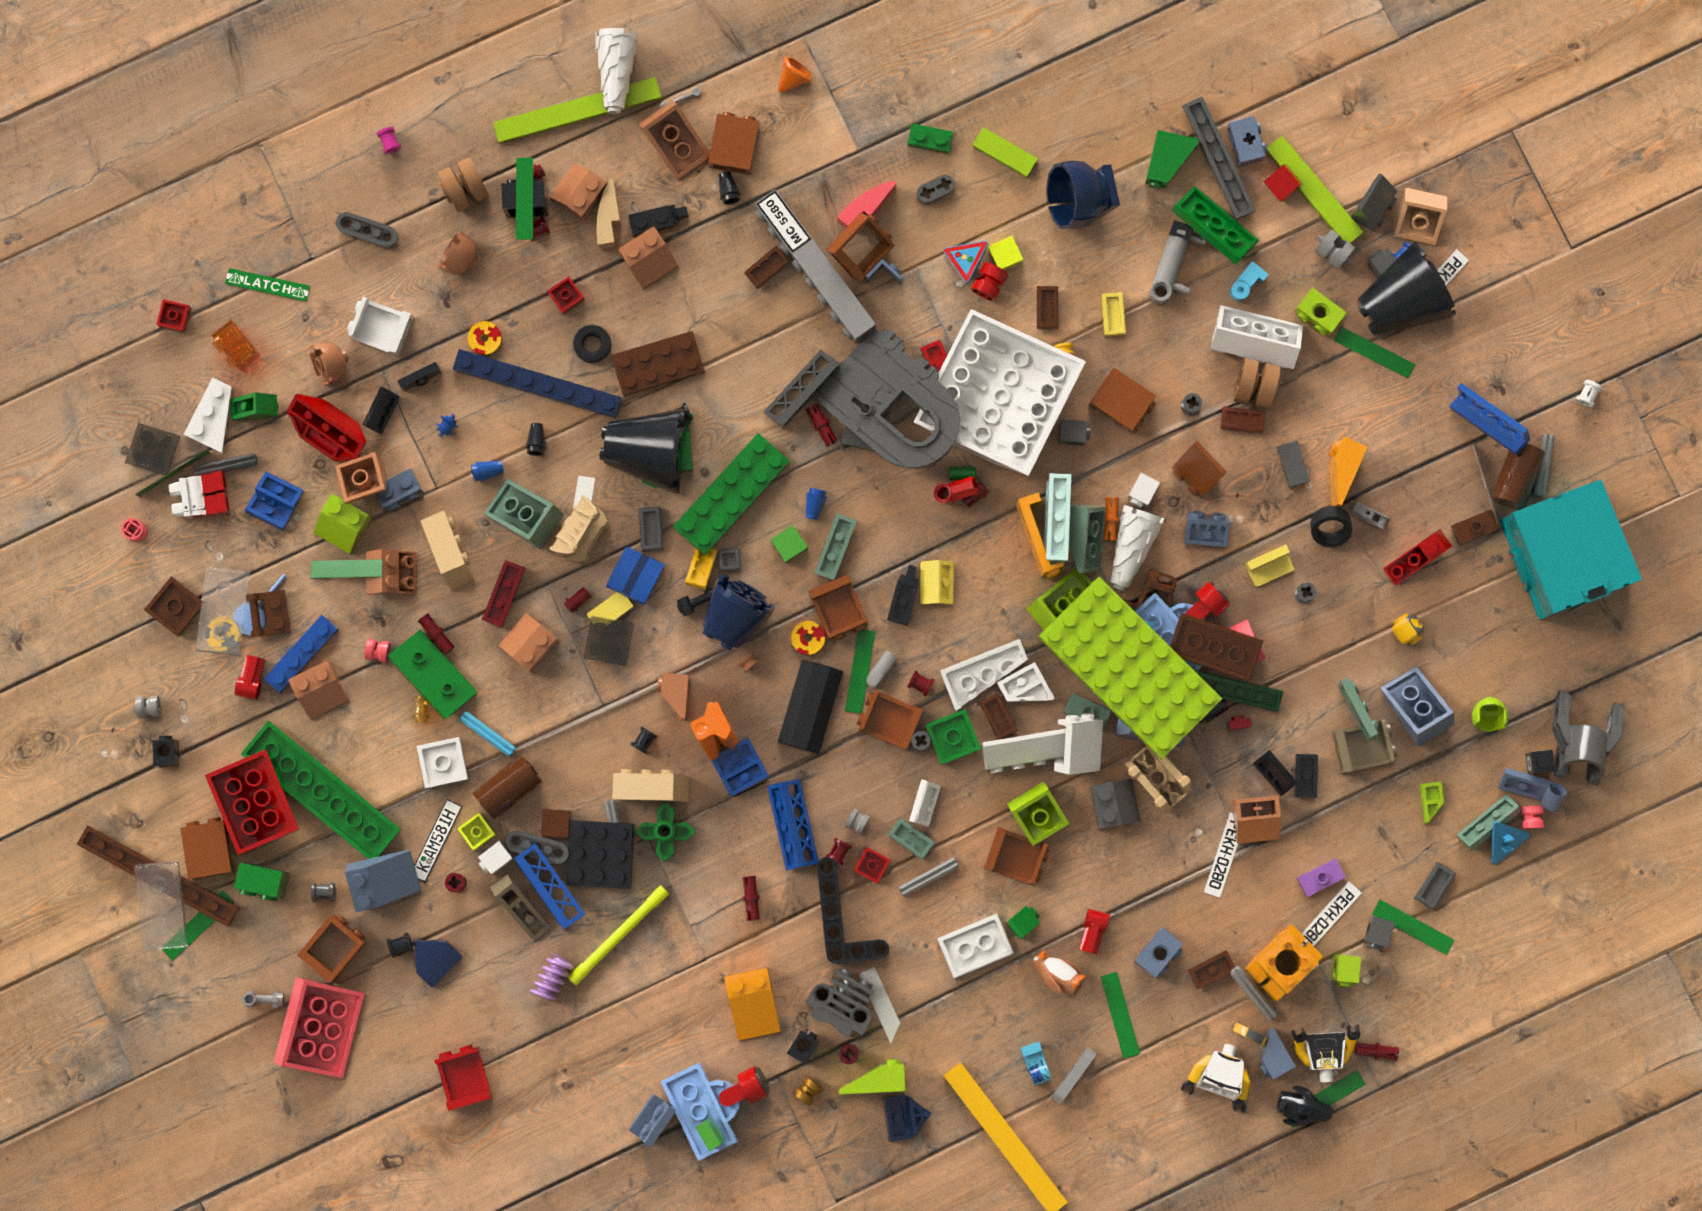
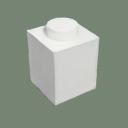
[1127,473,1160,508]
[478,841,514,875]

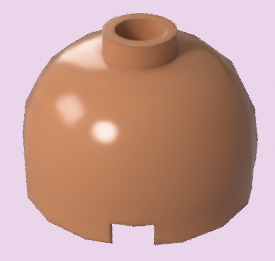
[438,231,478,275]
[309,341,349,386]

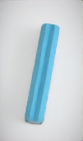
[460,712,516,757]

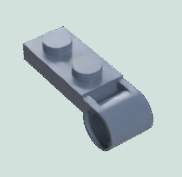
[1498,768,1567,812]

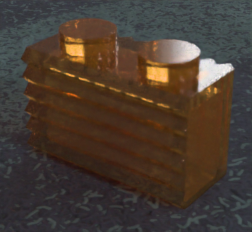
[211,320,261,371]

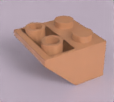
[366,549,417,596]
[1232,795,1281,844]

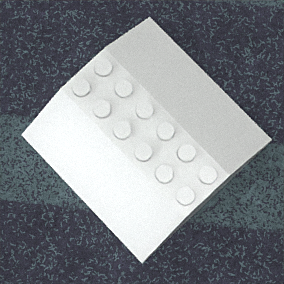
[914,309,1086,476]

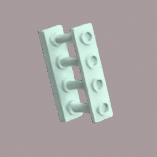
[1044,473,1071,565]

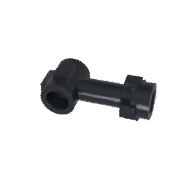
[677,588,713,617]

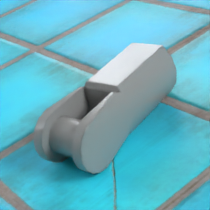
[1350,501,1391,531]
[867,650,898,688]

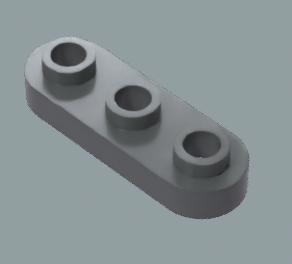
[336,212,398,248]
[505,831,569,864]

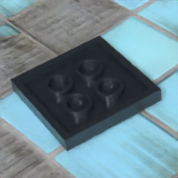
[566,820,635,889]

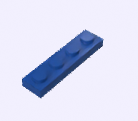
[264,615,339,694]

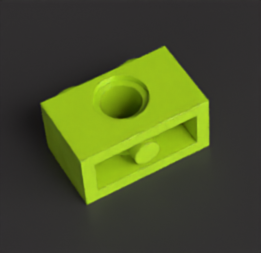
[1294,287,1347,337]
[1331,954,1361,987]

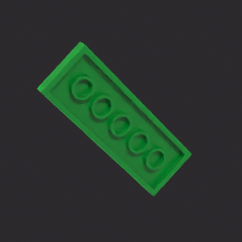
[673,433,790,556]

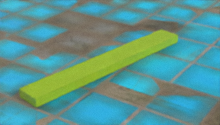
[493,77,662,144]

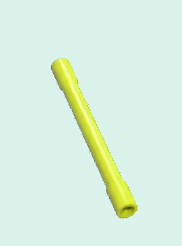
[568,885,669,986]

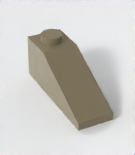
[490,874,551,941]

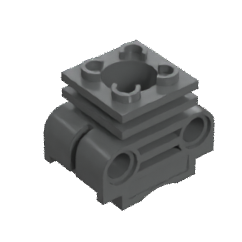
[805,968,875,1038]

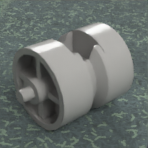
[1315,229,1355,269]

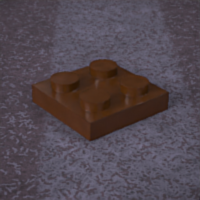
[144,576,206,637]

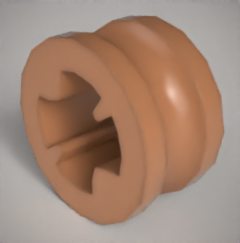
[738,652,760,673]

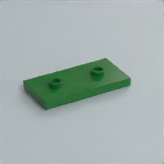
[1171,186,1259,265]
[387,629,478,721]

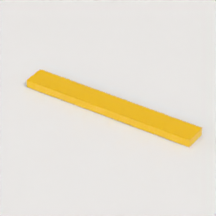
[943,1062,1068,1211]

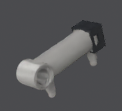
[1149,220,1207,305]

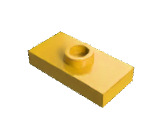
[685,548,718,590]

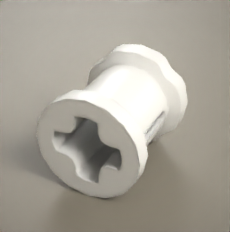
[1576,380,1603,408]

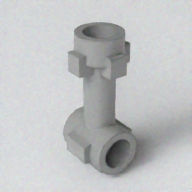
[242,991,284,1008]

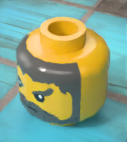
[1392,612,1424,645]

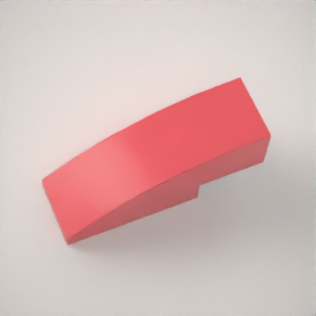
[837,181,896,228]

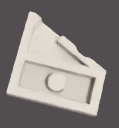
[997,662,1055,702]

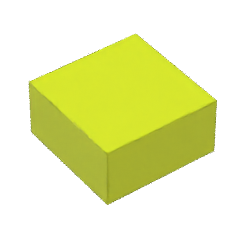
[988,236,1023,270]
[457,813,496,851]

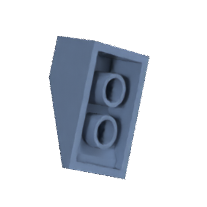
[1380,667,1455,747]
[345,849,421,913]

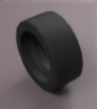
[1310,506,1352,547]

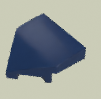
[414,938,463,988]
[883,1095,932,1142]

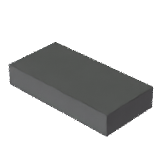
[1276,440,1310,488]
[639,507,663,551]
[1414,862,1456,910]

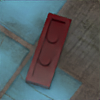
[482,560,526,628]

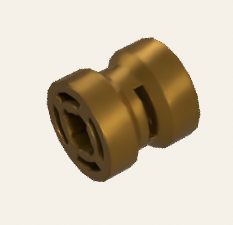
[793,1076,823,1106]

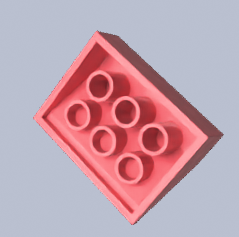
[274,977,365,1078]

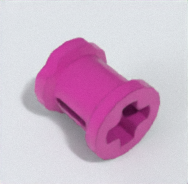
[376,127,402,154]

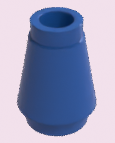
[471,460,504,483]
[805,487,827,520]

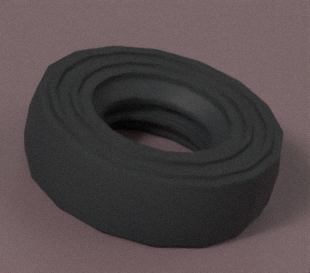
[573,325,611,363]

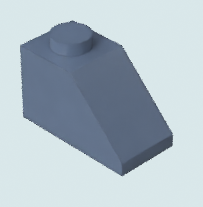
[1259,1027,1296,1080]

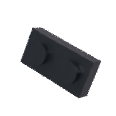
[1294,754,1318,798]

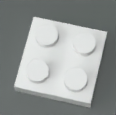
[417,737,468,789]

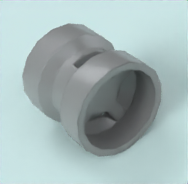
[135,695,161,718]

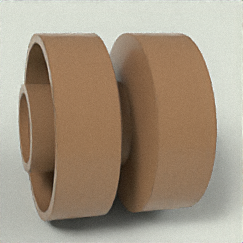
[437,156,490,212]
[1233,357,1281,410]

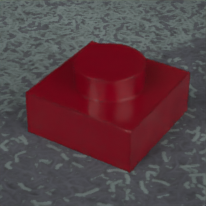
[1226,715,1252,732]

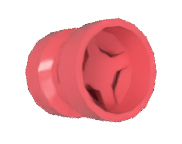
[122,518,148,542]
[365,638,391,663]
[1521,806,1545,829]

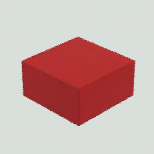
[1264,164,1303,202]
[547,276,585,315]
[156,299,191,333]
[854,847,890,884]

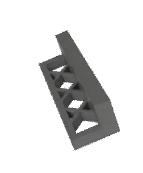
[764,350,840,429]

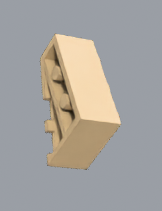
[420,511,475,591]
[612,769,690,802]

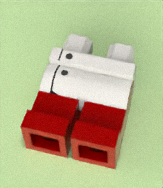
[169,471,230,519]

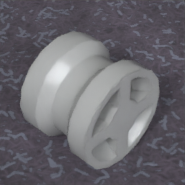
[845,808,870,835]

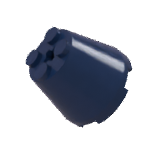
[702,575,775,650]

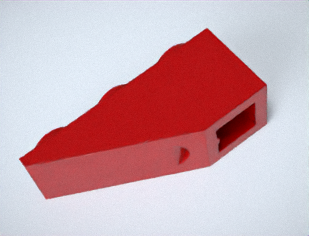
[1383,529,1452,586]

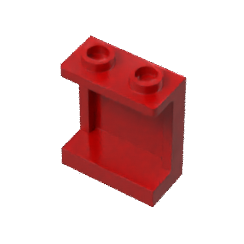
[434,1044,493,1111]

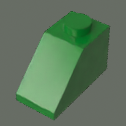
[231,392,278,420]
[1005,906,1040,939]

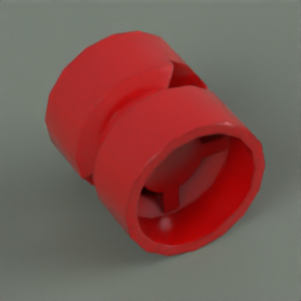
[971,262,1009,302]

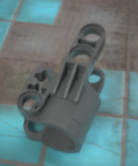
[1552,690,1624,786]

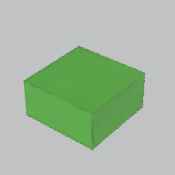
[771,525,808,563]
[695,1117,726,1151]

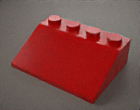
[205,750,299,856]

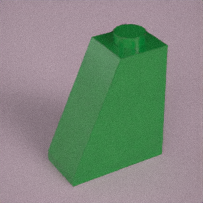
[1145,130,1199,189]

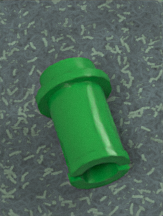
[949,465,976,480]

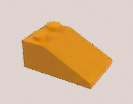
[1328,436,1367,507]
[724,967,781,1041]

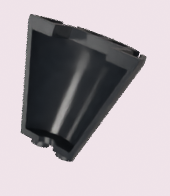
[1358,242,1456,336]
[599,409,687,494]

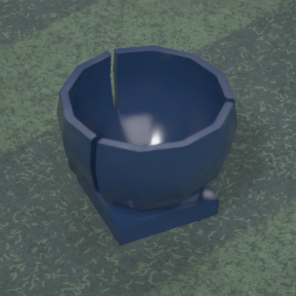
[1046,161,1120,229]

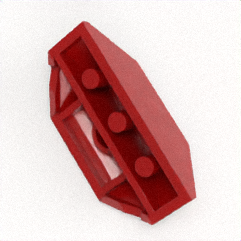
[287,394,366,461]

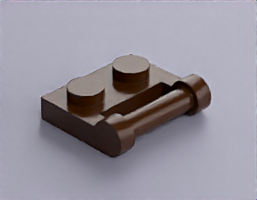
[246,590,291,638]

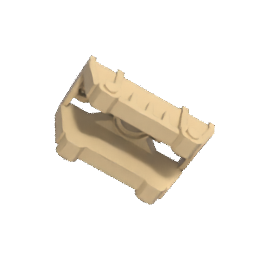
[550,495,610,563]
[1125,746,1191,812]

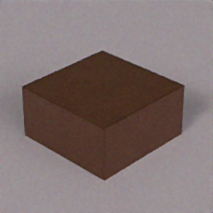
[541,809,571,838]

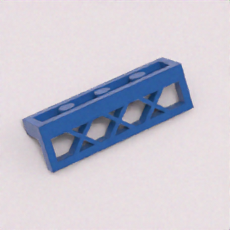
[1449,383,1531,456]
[767,779,819,871]
[514,843,585,930]

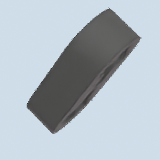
[917,175,955,205]

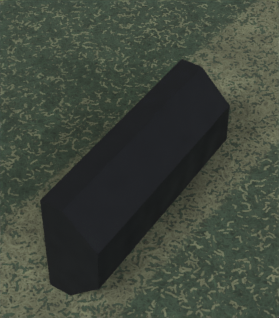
[778,660,843,754]

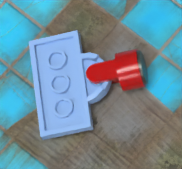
[1135,581,1230,670]
[660,1062,770,1161]

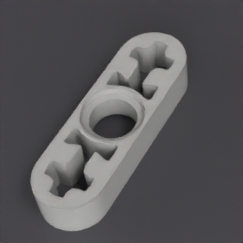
[1051,1047,1097,1105]

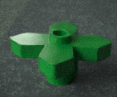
[635,802,695,861]

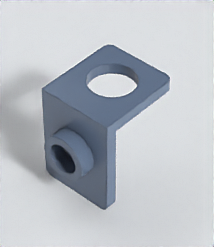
[865,259,903,284]

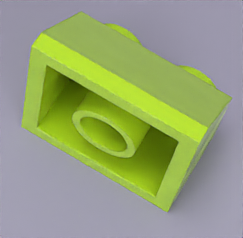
[313,494,372,554]
[1007,781,1070,846]

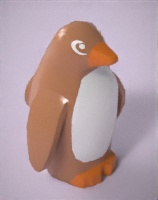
[1032,950,1086,999]

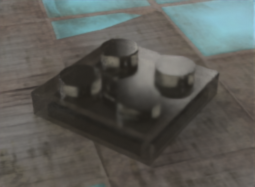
[125,423,181,476]
[583,616,634,666]

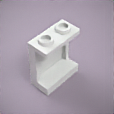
[347,297,414,357]
[1054,713,1103,775]

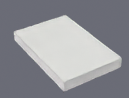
[937,914,1014,979]

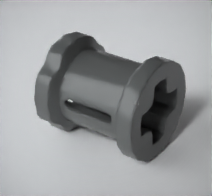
[1181,393,1202,416]
[1294,582,1317,603]
[911,731,931,751]
[311,882,336,902]

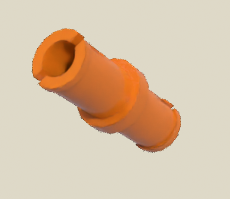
[1103,497,1120,541]

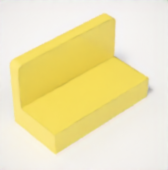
[1245,545,1294,587]
[920,560,954,605]

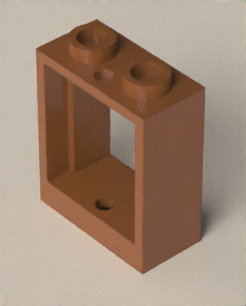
[826,213,895,282]
[297,914,367,983]

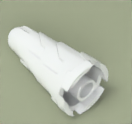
[595,28,638,114]
[1110,505,1165,591]

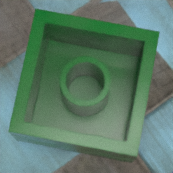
[234,863,290,901]

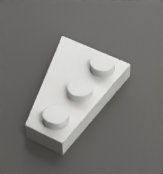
[184,377,233,454]

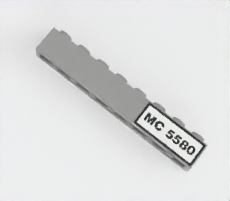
[754,189,876,343]

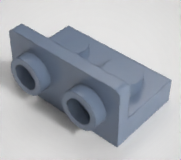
[376,468,423,512]
[1184,511,1230,547]
[629,1094,676,1147]

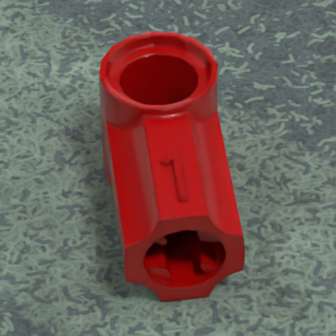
[933,476,979,505]
[234,655,266,700]
[1079,908,1110,955]

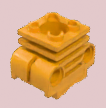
[1244,924,1323,1001]

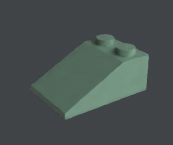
[484,479,564,550]
[1069,504,1106,573]

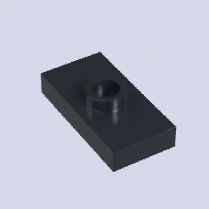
[398,362,442,391]
[362,387,400,435]
[1253,750,1298,796]

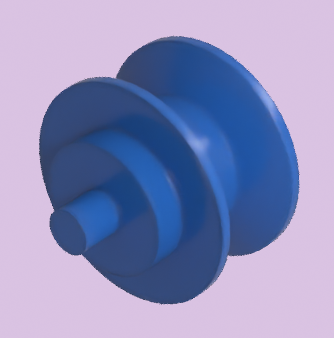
[435,414,459,437]

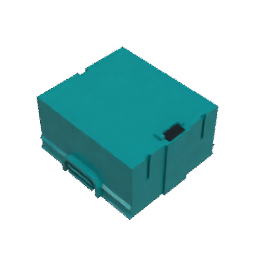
[1499,479,1642,620]

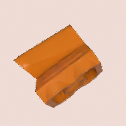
[691,701,739,761]

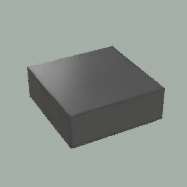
[718,548,741,572]

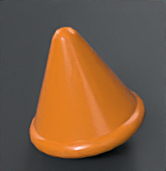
[778,56,812,93]

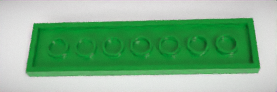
[241,721,402,859]

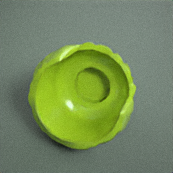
[1472,697,1508,732]

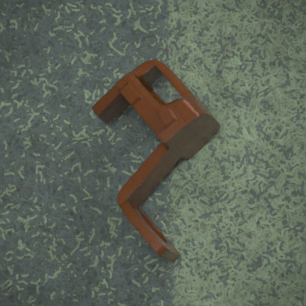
[1122,569,1177,608]

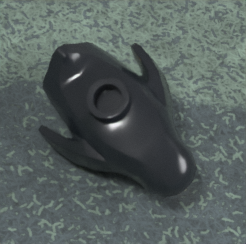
[1277,1086,1334,1126]

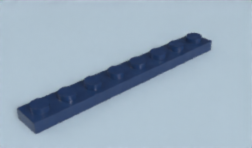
[453,349,622,419]

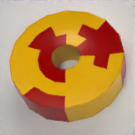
[467,321,502,356]
[791,621,825,655]

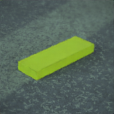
[972,127,1038,178]

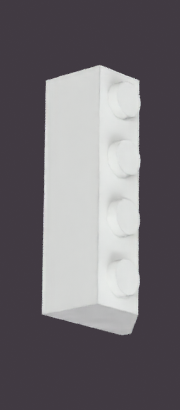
[1211,305,1303,369]
[981,729,1066,774]

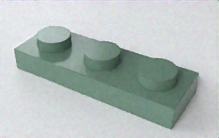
[814,513,857,581]
[1338,677,1379,742]
[1456,794,1522,851]

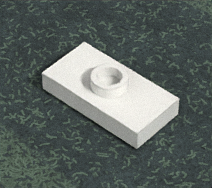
[909,780,941,827]

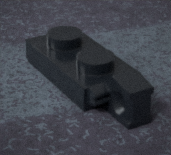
[628,205,689,237]
[887,565,919,626]

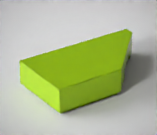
[1419,782,1445,824]

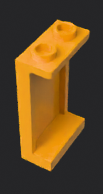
[1016,492,1064,579]

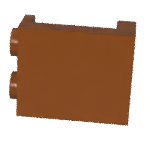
[708,112,760,175]
[1088,368,1157,434]
[809,574,868,642]
[857,690,923,750]
[180,817,235,880]
[984,827,1050,886]

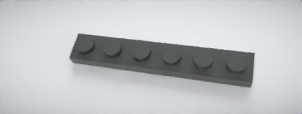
[1182,97,1255,220]

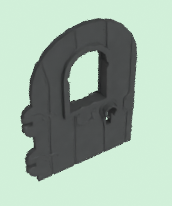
[812,328,961,469]

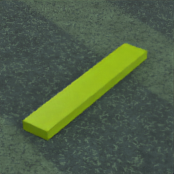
[1267,136,1364,244]

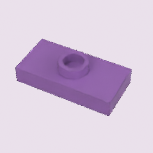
[1297,858,1346,897]

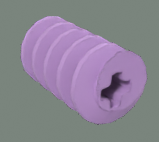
[530,952,573,1001]

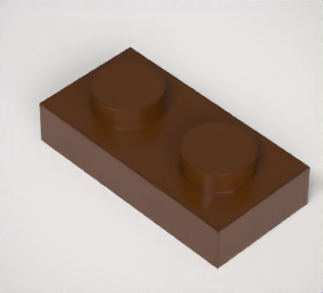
[1188,950,1235,989]

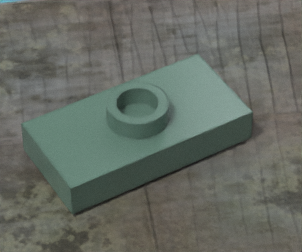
[1063,693,1111,729]
[888,818,935,860]

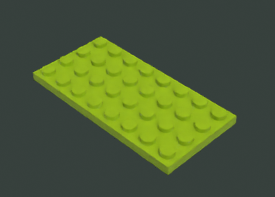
[1038,577,1222,760]

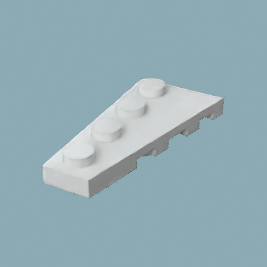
[940,639,1028,711]

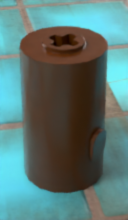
[1491,444,1545,510]
[473,755,543,820]

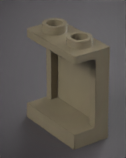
[1332,720,1397,774]

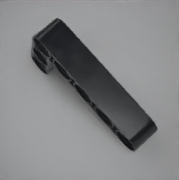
[817,857,889,964]

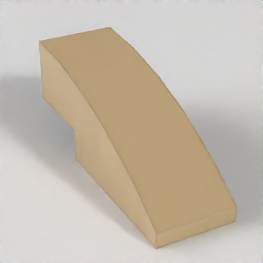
[596,179,621,249]

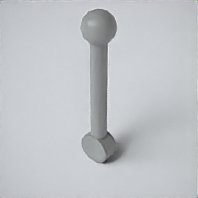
[659,88,701,108]

